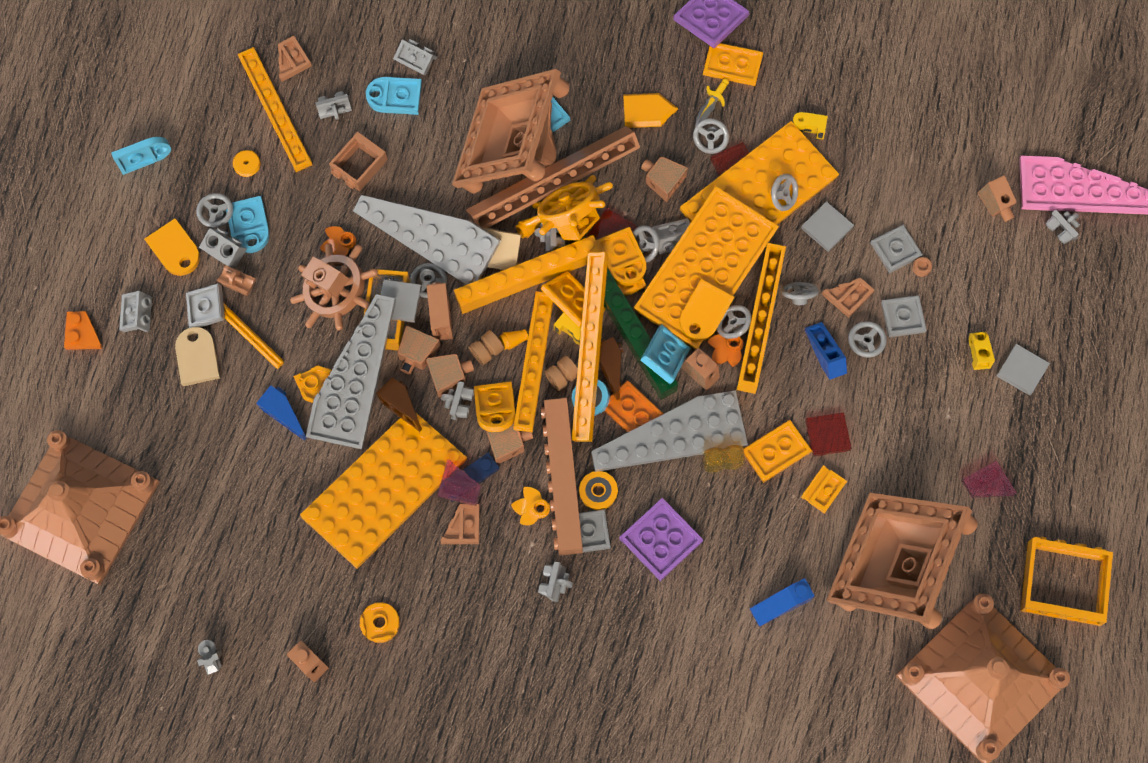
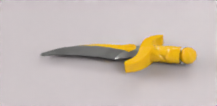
[695,78,729,127]

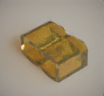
[703,445,745,472]

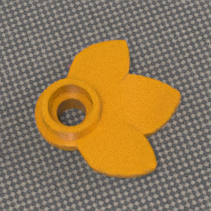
[511,487,550,525]

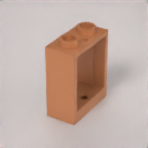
[329,132,388,191]
[427,282,453,341]

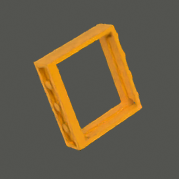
[1020,536,1113,626]

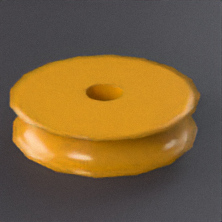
[232,150,261,177]

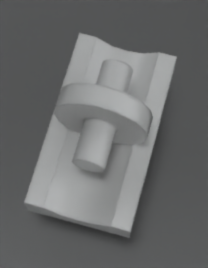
[315,91,352,120]
[1046,210,1080,244]
[535,223,565,253]
[441,381,474,420]
[538,562,573,602]
[197,639,223,675]

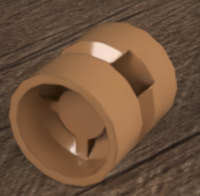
[468,330,504,366]
[544,356,578,391]

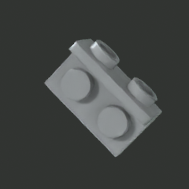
[393,39,437,75]
[652,218,690,254]
[119,291,152,332]

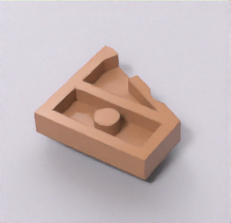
[278,36,312,82]
[822,278,875,318]
[441,504,480,544]

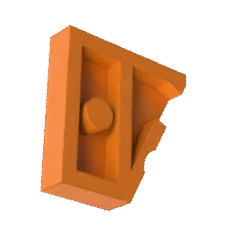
[64,311,103,350]

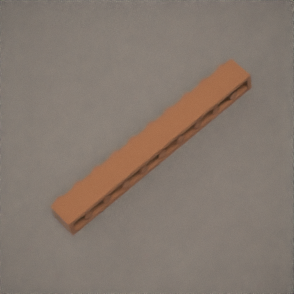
[466,126,640,228]

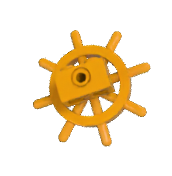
[524,175,613,240]

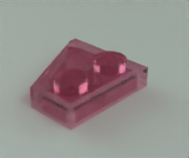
[438,460,481,506]
[962,461,1017,498]

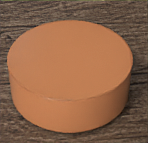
[912,257,932,277]

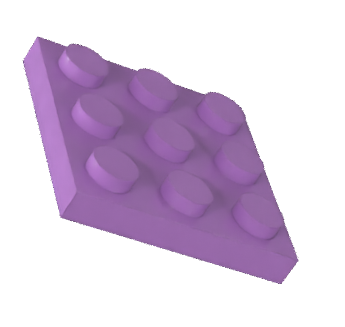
[673,0,749,48]
[619,498,703,581]

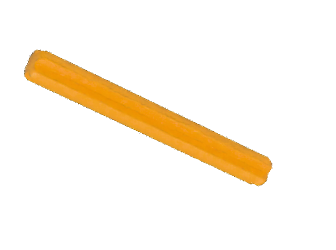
[223,303,284,369]

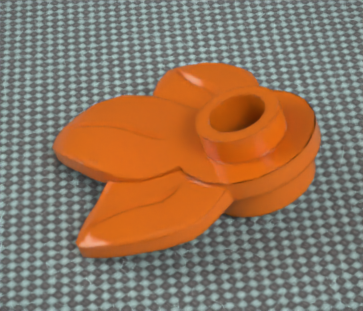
[320,226,357,256]
[708,334,743,367]

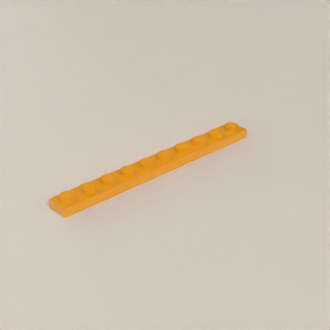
[572,252,608,442]

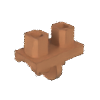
[217,265,256,296]

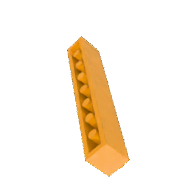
[454,235,601,314]
[737,243,786,394]

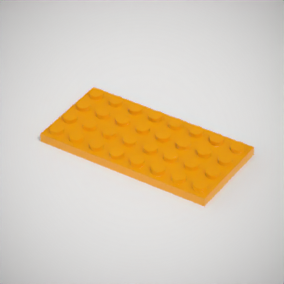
[680,121,839,225]
[633,186,779,350]
[300,413,467,569]

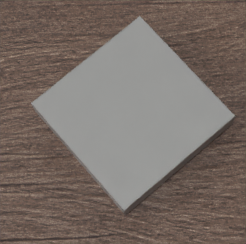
[801,201,854,252]
[870,225,923,273]
[381,280,422,323]
[186,283,225,328]
[881,295,926,338]
[997,344,1050,396]
[579,509,611,553]

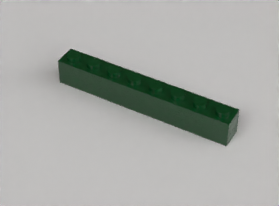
[585,267,678,400]

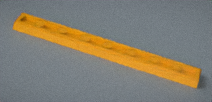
[238,47,312,172]
[513,291,554,432]

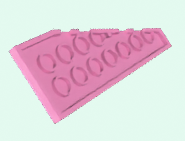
[1019,156,1148,214]

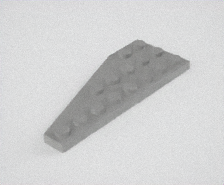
[353,195,502,285]
[306,294,396,449]
[591,390,748,472]

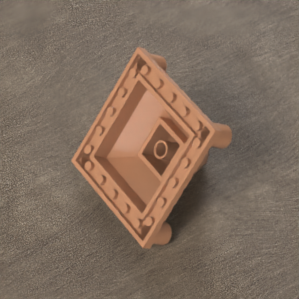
[452,69,569,194]
[0,430,160,585]
[827,493,978,629]
[896,592,1070,763]

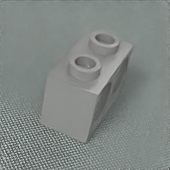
[199,228,247,268]

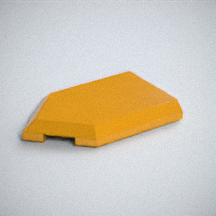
[623,93,678,128]
[293,365,332,403]

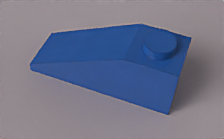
[805,322,847,380]
[256,385,307,441]
[750,578,815,627]

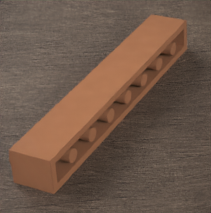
[541,398,583,555]

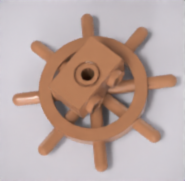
[290,243,378,331]

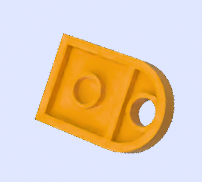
[144,218,200,276]
[596,227,646,286]
[680,279,734,341]
[474,381,515,432]

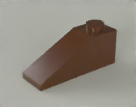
[599,337,624,400]
[376,378,422,432]

